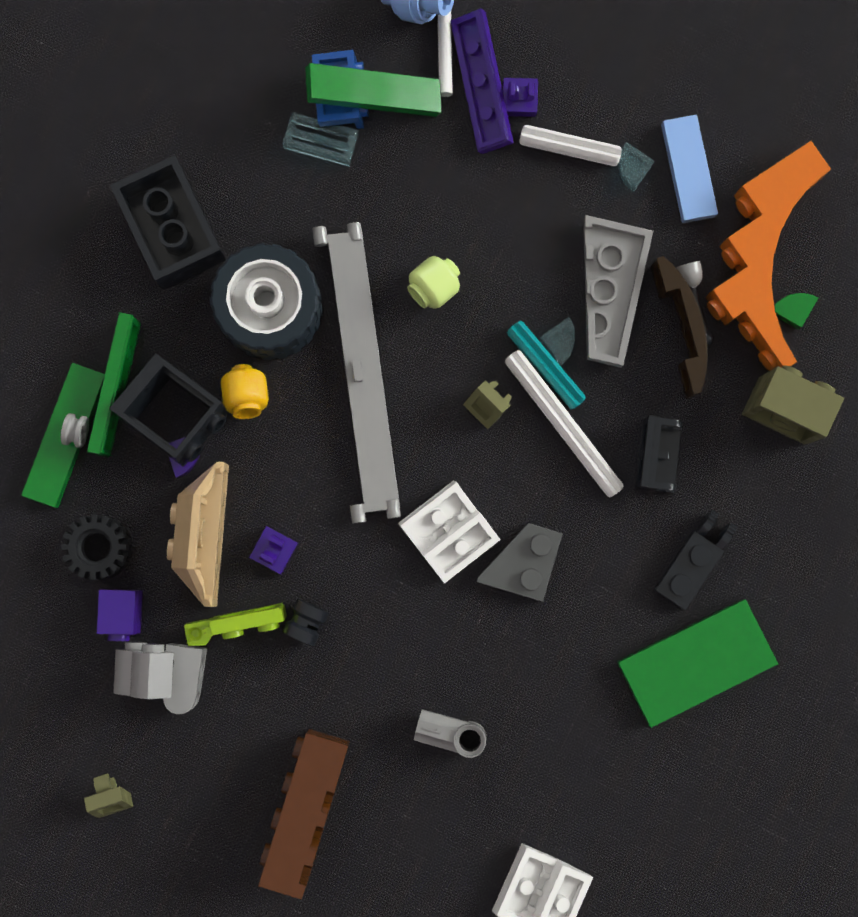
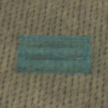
[282,112,359,167]

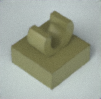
[463,380,512,429]
[84,773,133,818]

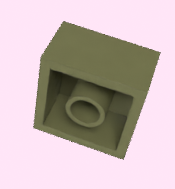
[742,365,844,445]

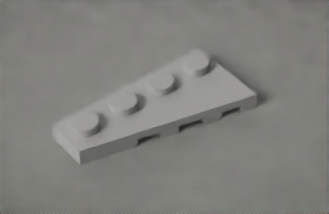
[583,215,653,368]

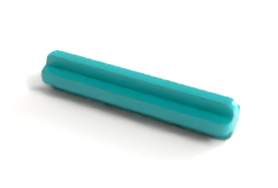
[507,321,586,409]

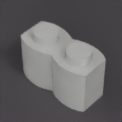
[113,642,173,699]

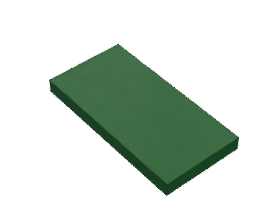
[617,599,778,728]

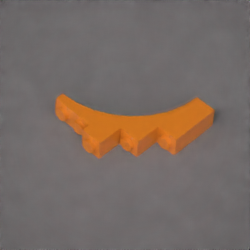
[705,141,831,371]

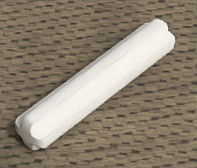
[519,125,621,166]

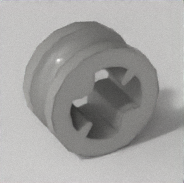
[61,413,89,448]

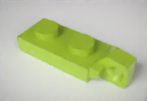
[184,603,287,646]

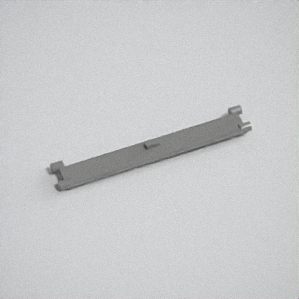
[312,222,401,524]

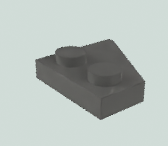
[476,523,563,602]

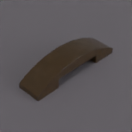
[651,256,708,399]

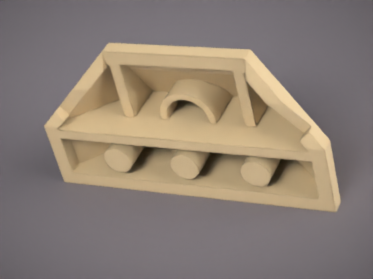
[167,462,229,607]

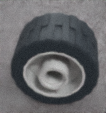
[210,243,323,360]

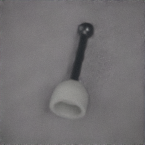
[675,261,714,346]

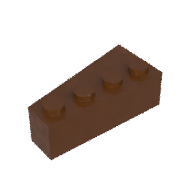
[258,729,350,900]

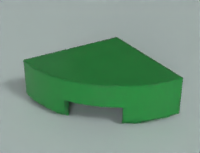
[774,293,818,330]

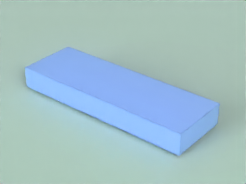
[661,114,718,223]

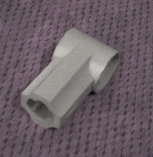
[414,709,487,758]

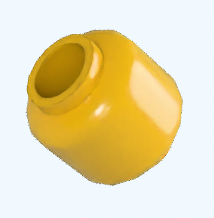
[221,364,269,419]

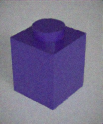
[97,589,143,641]

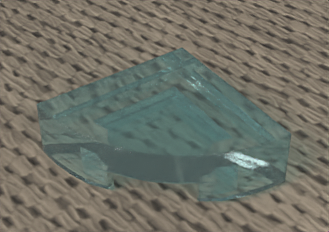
[619,142,655,192]
[539,317,575,366]

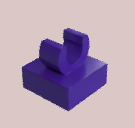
[503,78,538,117]
[249,526,299,574]

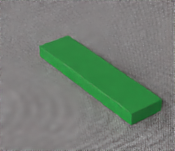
[305,63,441,117]
[87,312,141,458]
[21,363,105,508]

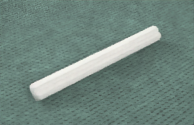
[505,350,624,497]

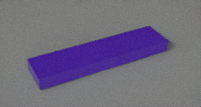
[450,8,514,154]

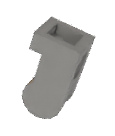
[163,643,207,714]

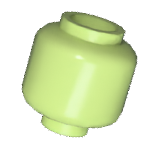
[407,256,460,309]

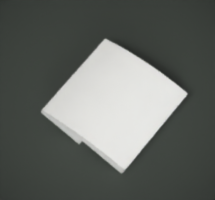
[398,480,500,583]
[492,843,593,917]

